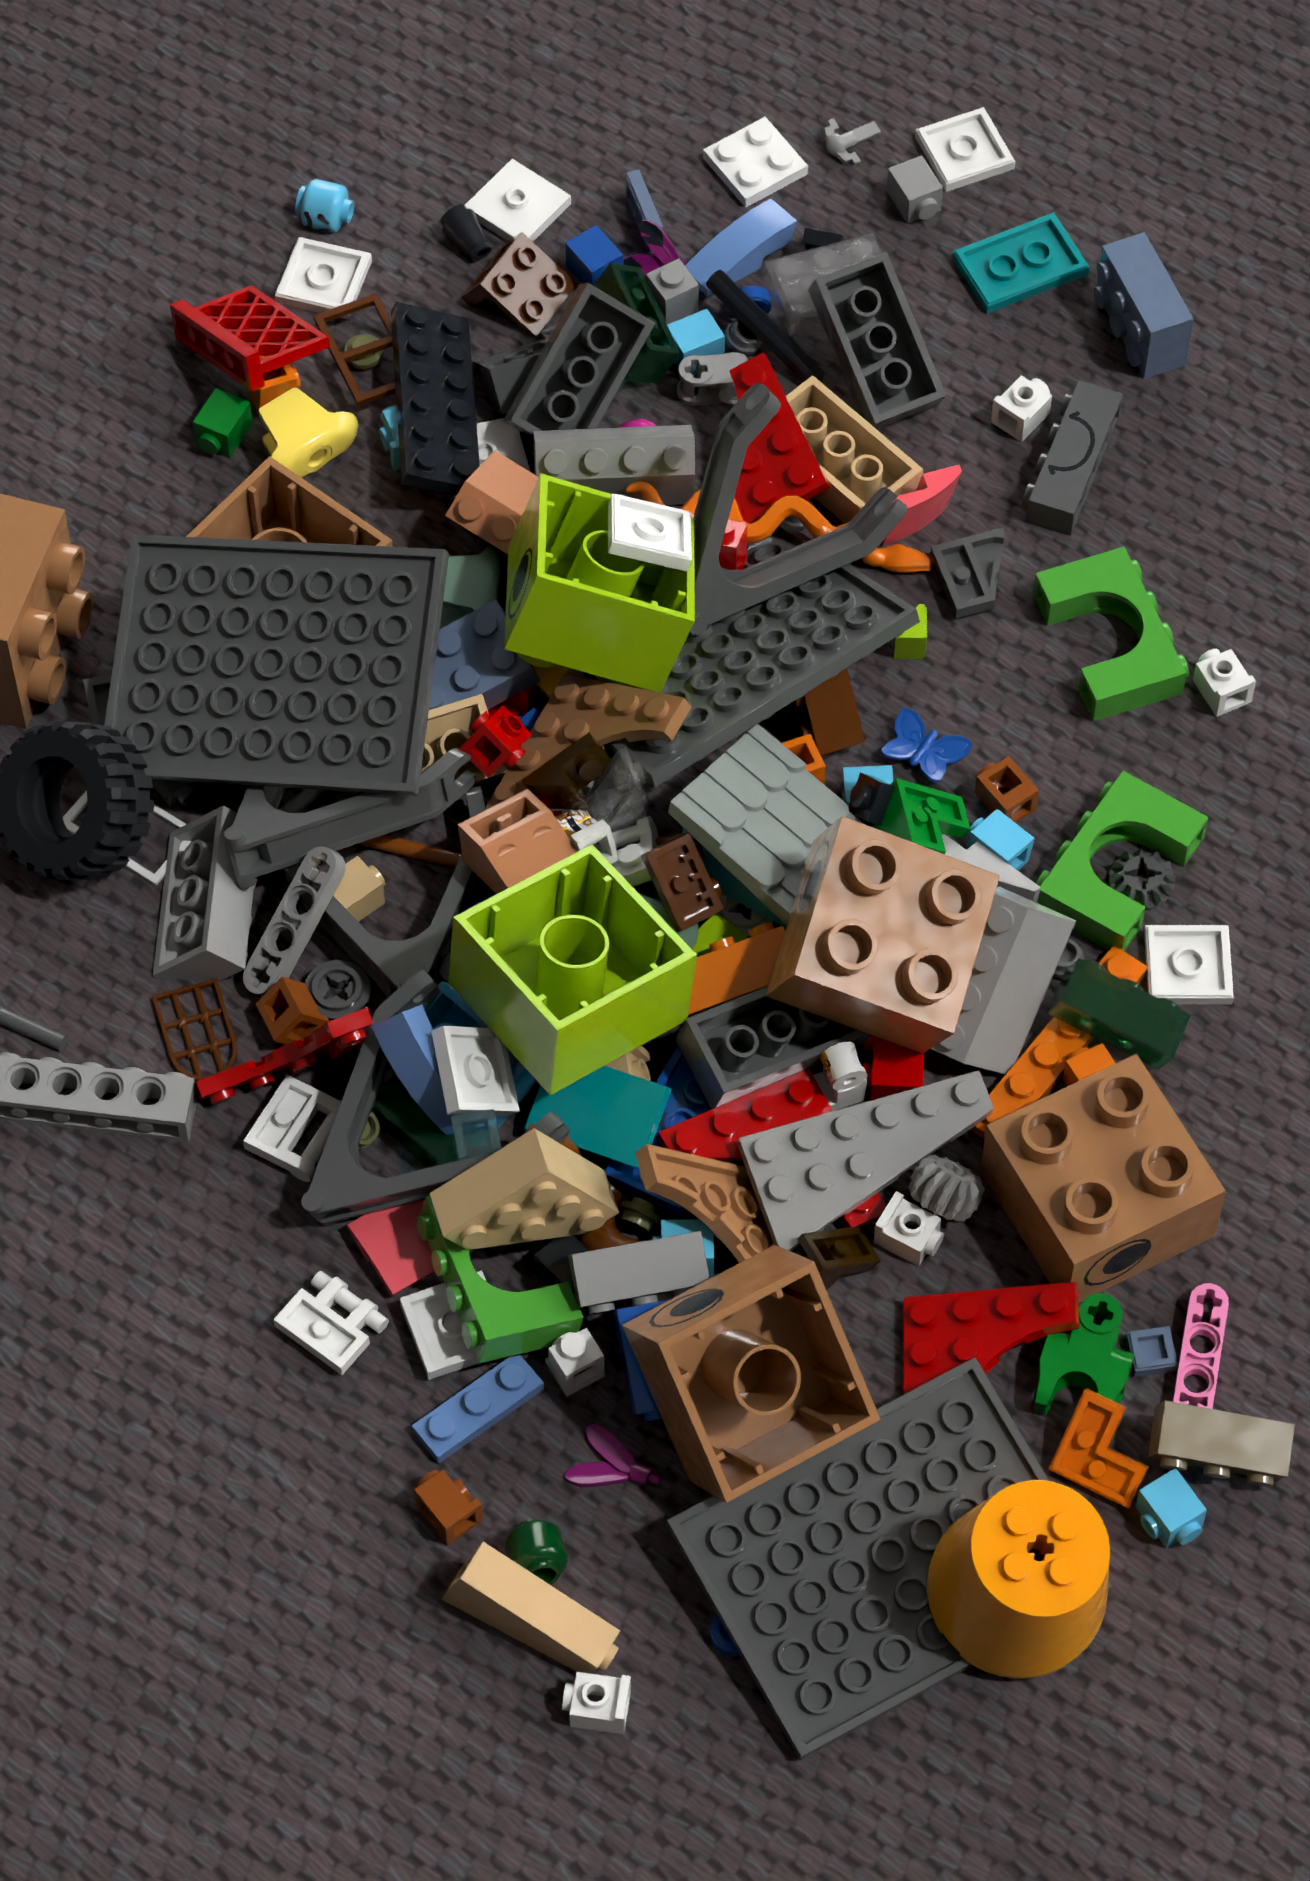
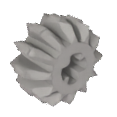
[908,1155,985,1222]

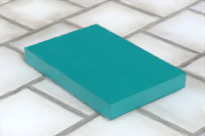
[952,212,1090,314]
[524,1066,672,1169]

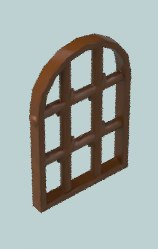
[152,978,238,1082]

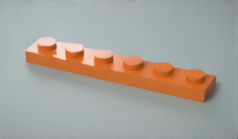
[970,945,1148,1139]

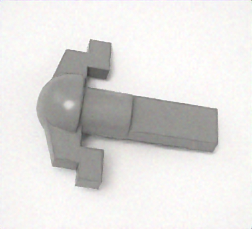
[823,118,881,166]

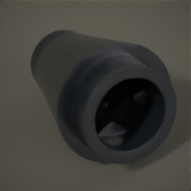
[440,204,492,262]

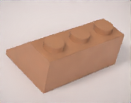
[445,451,539,554]

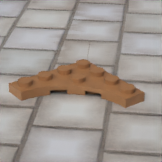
[485,674,692,810]
[635,1144,774,1263]

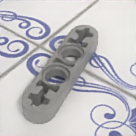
[243,846,345,997]

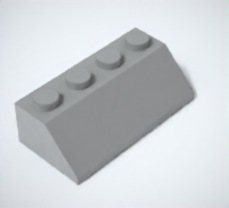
[533,425,695,505]
[153,806,256,981]
[931,887,1076,1074]

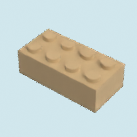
[786,375,923,523]

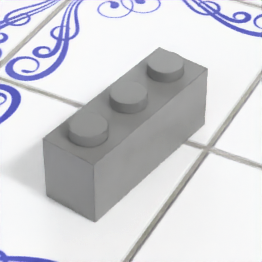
[568,1231,710,1314]

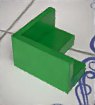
[872,778,970,854]

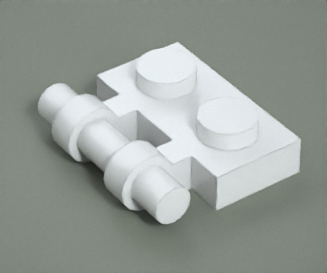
[274,1271,389,1375]

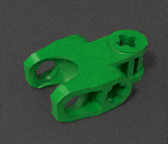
[1034,1293,1135,1415]

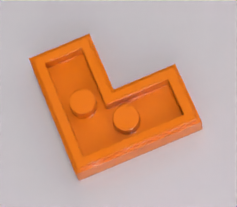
[1048,1388,1149,1508]

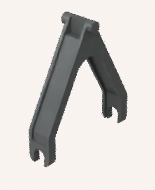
[690,382,907,635]
[224,748,476,888]
[280,786,485,998]
[301,970,570,1227]

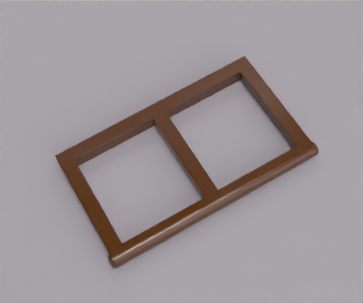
[313,293,396,407]

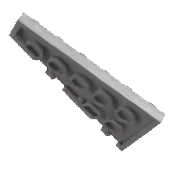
[737,1070,994,1252]

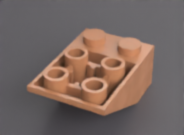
[458,789,578,894]

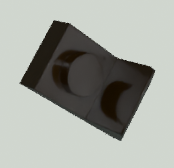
[522,732,615,810]
[798,1226,881,1291]

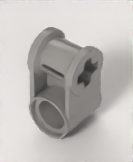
[677,352,748,406]

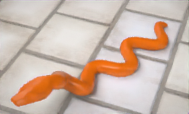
[626,481,933,574]

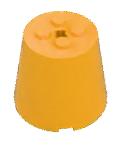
[927,1480,1110,1679]

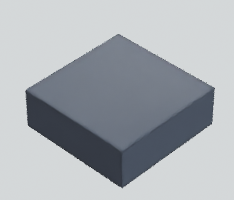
[1125,1326,1178,1377]

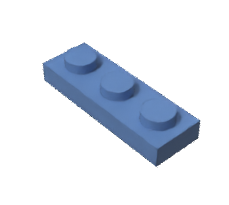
[412,1354,544,1464]

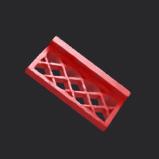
[169,285,330,392]

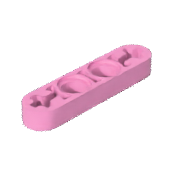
[1172,1283,1229,1409]

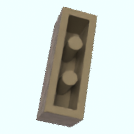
[1148,1400,1295,1487]

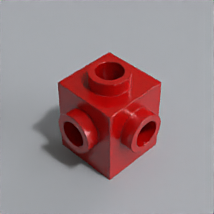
[459,705,532,778]

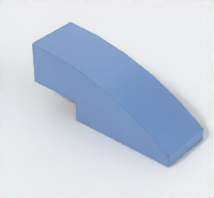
[685,198,797,296]
[371,1005,483,1135]

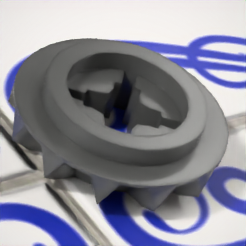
[1109,847,1176,909]
[305,960,371,1019]

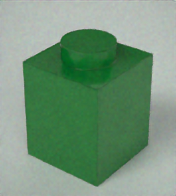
[193,388,253,458]

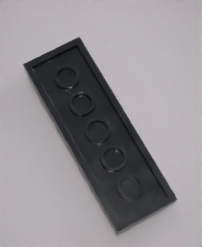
[391,302,480,496]

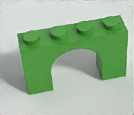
[1033,546,1189,721]
[1036,771,1208,951]
[417,1196,584,1363]

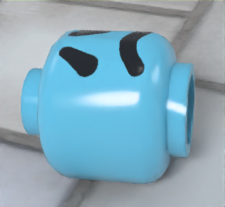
[295,179,354,233]

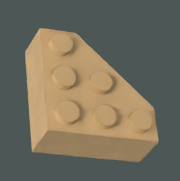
[430,1128,619,1250]

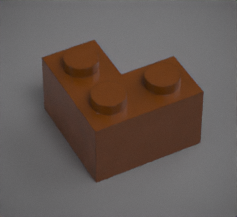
[790,668,865,756]

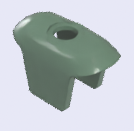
[440,544,504,629]

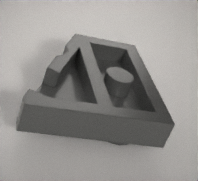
[930,528,1005,618]

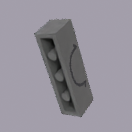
[1022,380,1123,536]

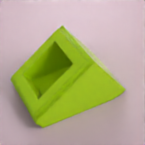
[894,604,927,659]

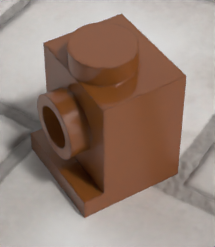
[974,756,1039,823]
[256,976,329,1045]
[414,1470,483,1546]

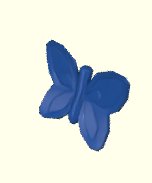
[881,707,973,783]

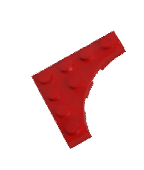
[729,352,830,524]
[195,1007,373,1105]
[657,1068,886,1229]
[904,1282,1079,1394]

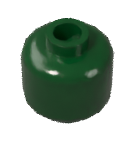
[505,1519,568,1585]

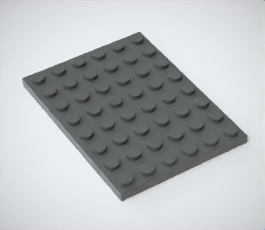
[536,521,920,787]
[104,534,449,796]
[666,1357,1113,1760]

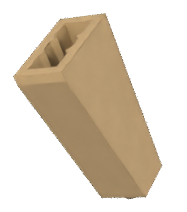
[442,1542,620,1674]

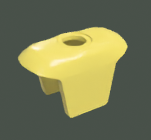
[259,388,358,478]

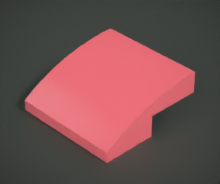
[881,465,962,546]
[346,1200,435,1297]

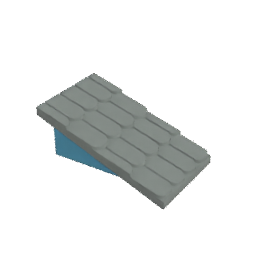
[668,724,864,928]

